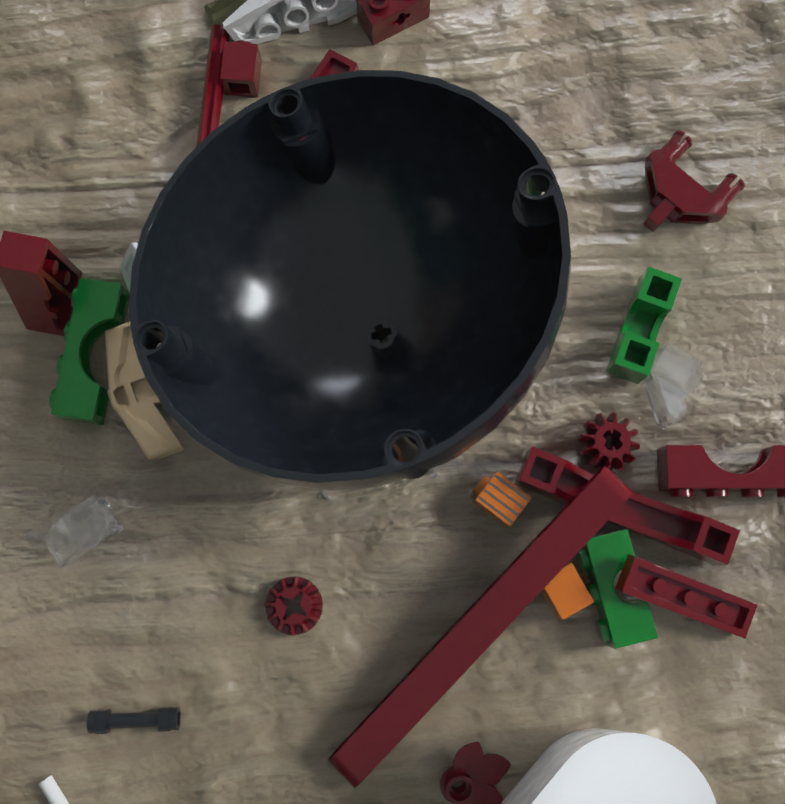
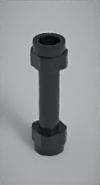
[87,707,181,734]

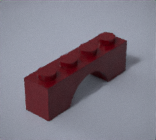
[657,445,785,498]

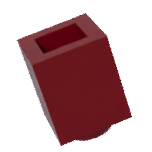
[220,40,262,97]

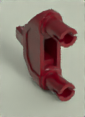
[643,130,745,232]

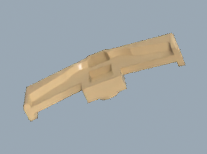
[104,322,185,460]

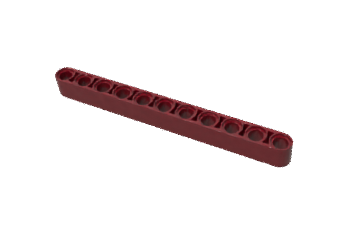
[327,466,633,788]

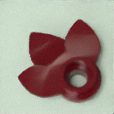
[440,742,511,804]

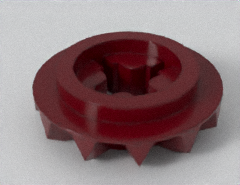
[265,576,323,635]

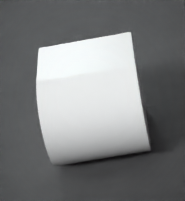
[501,728,717,804]

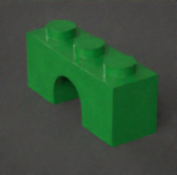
[605,267,682,384]
[576,529,658,649]

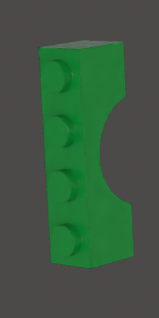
[49,278,130,425]

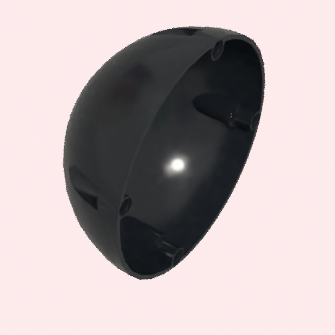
[129,70,571,490]

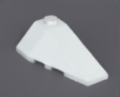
[223,0,357,44]

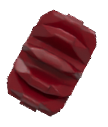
[578,412,640,471]

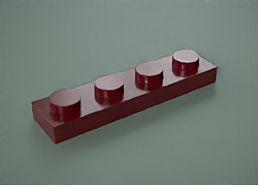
[615,554,758,639]

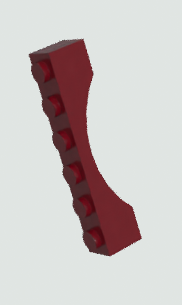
[514,446,740,565]

